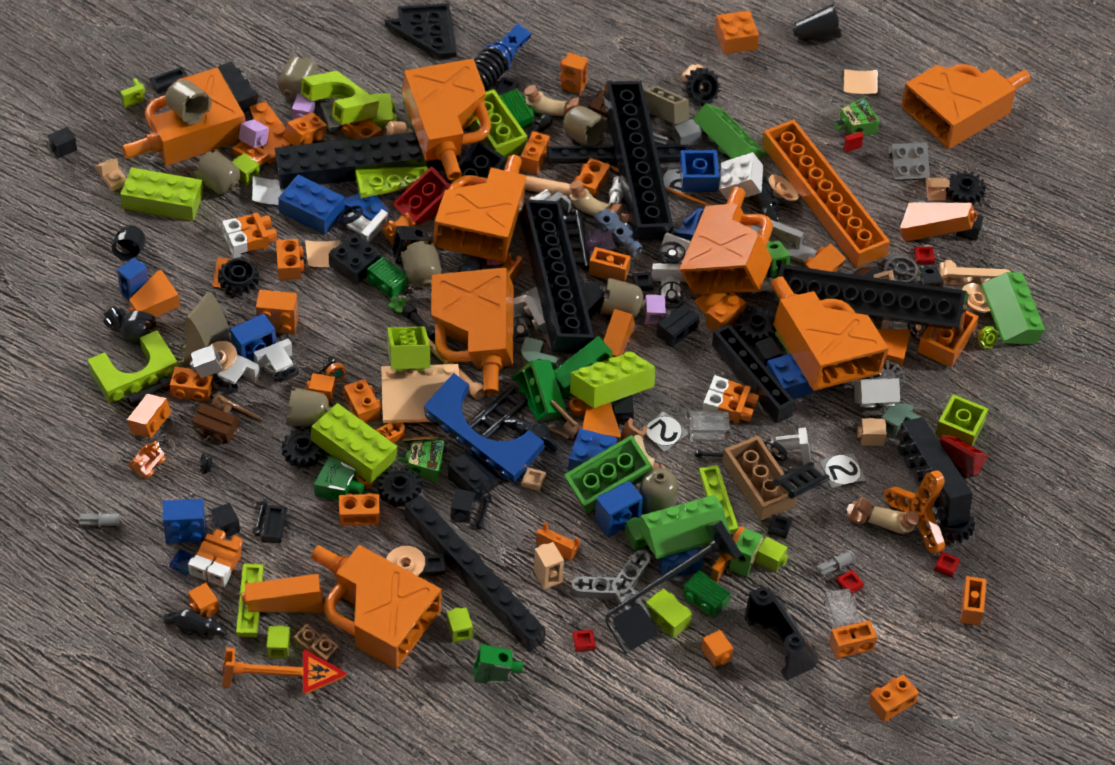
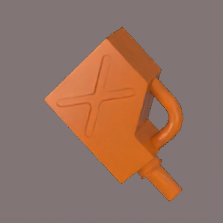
[401,59,491,180]
[901,64,1031,150]
[122,67,245,166]
[433,155,527,263]
[679,187,773,295]
[431,268,514,396]
[771,277,889,391]
[311,545,441,670]

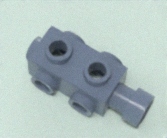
[593,208,642,257]

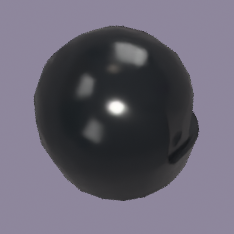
[111,225,146,260]
[120,311,157,345]

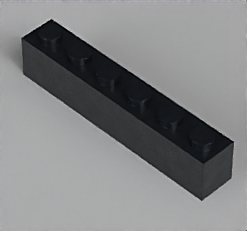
[712,324,795,423]

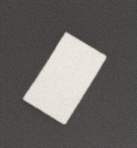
[252,176,284,205]

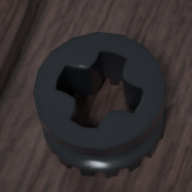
[200,454,212,472]

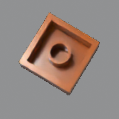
[715,10,759,54]
[256,290,298,334]

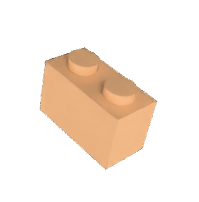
[534,542,564,590]

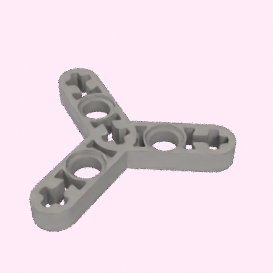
[571,550,650,617]

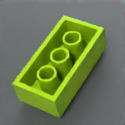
[469,89,527,158]
[120,167,203,221]
[387,326,430,372]
[570,352,655,408]
[311,403,398,484]

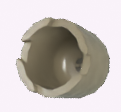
[277,55,320,100]
[166,80,212,125]
[563,106,609,146]
[193,149,240,195]
[401,241,441,289]
[600,278,646,318]
[286,387,332,429]
[639,468,678,514]

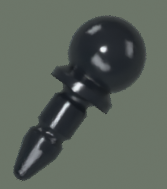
[526,114,552,138]

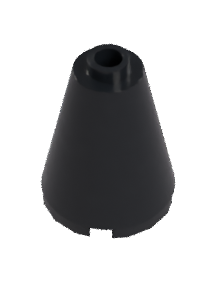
[792,4,842,40]

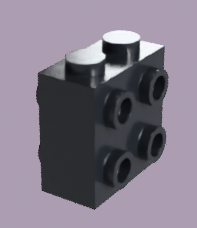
[328,233,381,285]

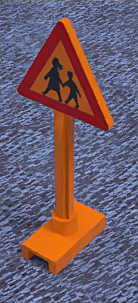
[222,647,347,695]

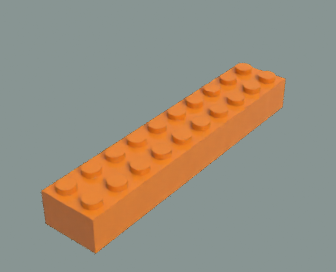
[762,119,890,268]

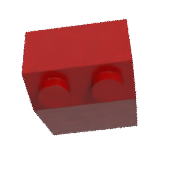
[392,166,450,225]
[940,435,989,477]

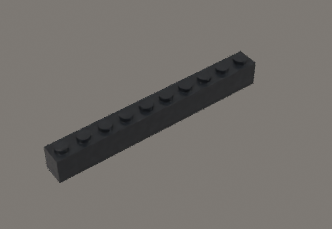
[405,495,546,652]

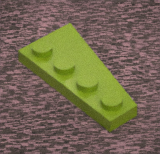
[355,166,428,199]

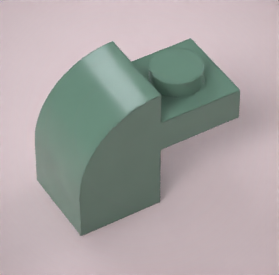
[521,337,558,370]
[881,403,921,438]

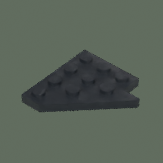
[385,3,457,59]

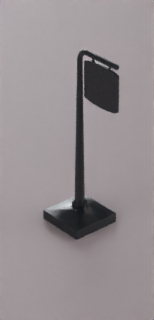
[605,520,742,654]

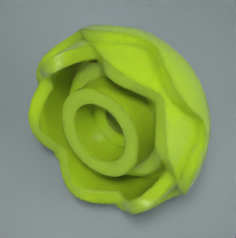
[977,326,998,349]

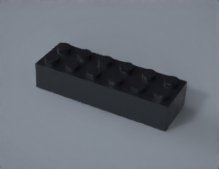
[898,417,972,527]

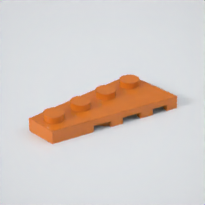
[250,101,294,164]

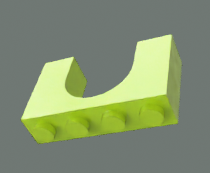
[300,71,379,125]
[87,330,178,403]

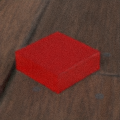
[843,132,864,152]
[914,247,935,265]
[934,552,960,578]
[836,569,864,596]
[572,629,596,653]

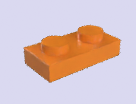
[232,141,270,167]

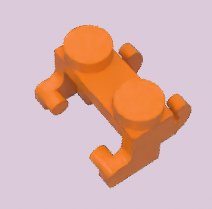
[382,213,416,246]
[128,441,166,479]

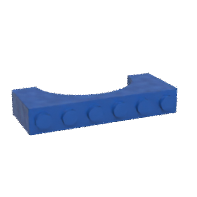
[424,373,544,483]

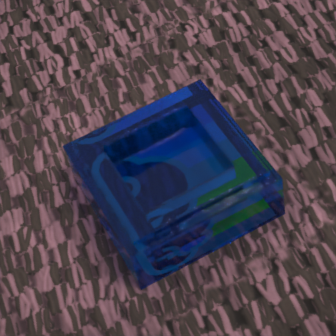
[169,549,195,576]

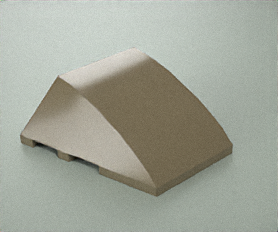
[179,291,230,367]

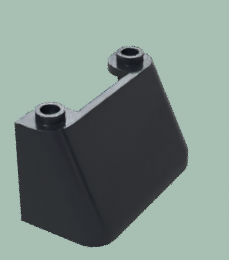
[745,587,818,681]

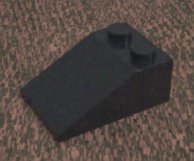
[445,141,507,183]

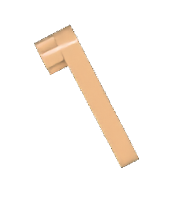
[939,260,1011,285]

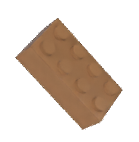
[722,435,797,520]

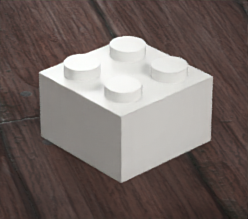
[719,152,763,201]
[854,378,900,407]

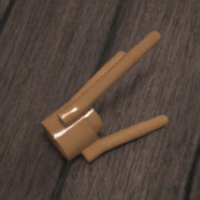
[211,394,260,435]
[545,400,582,440]

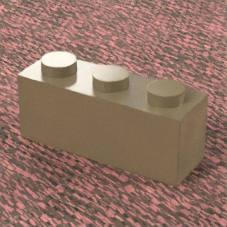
[643,86,689,125]

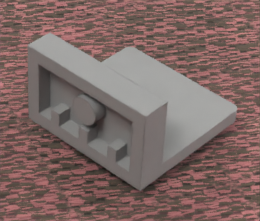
[888,142,930,180]

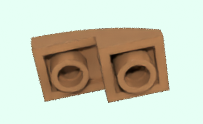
[293,624,339,661]

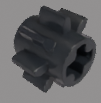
[102,306,127,329]

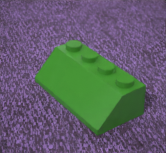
[693,103,767,160]
[981,272,1045,344]
[564,435,653,514]
[641,495,731,559]

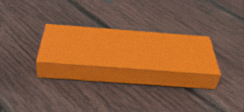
[711,526,747,582]

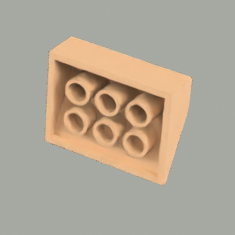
[381,364,459,423]

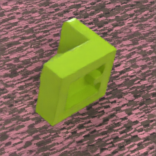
[120,78,146,108]

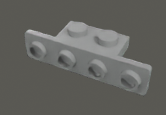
[750,220,817,263]
[521,286,552,350]

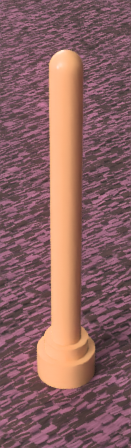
[428,338,485,400]

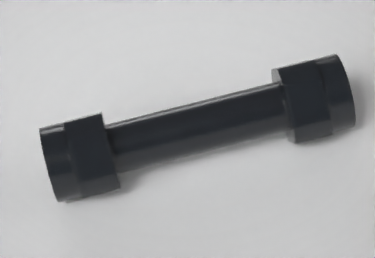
[402,303,435,341]
[127,376,171,407]

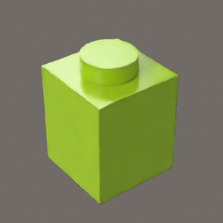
[232,153,260,186]
[756,537,789,572]
[447,607,473,642]
[267,625,290,659]

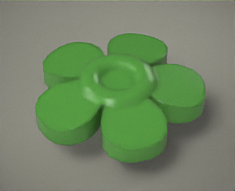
[388,297,407,313]

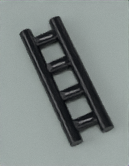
[564,209,590,270]
[468,386,528,439]
[773,462,830,499]

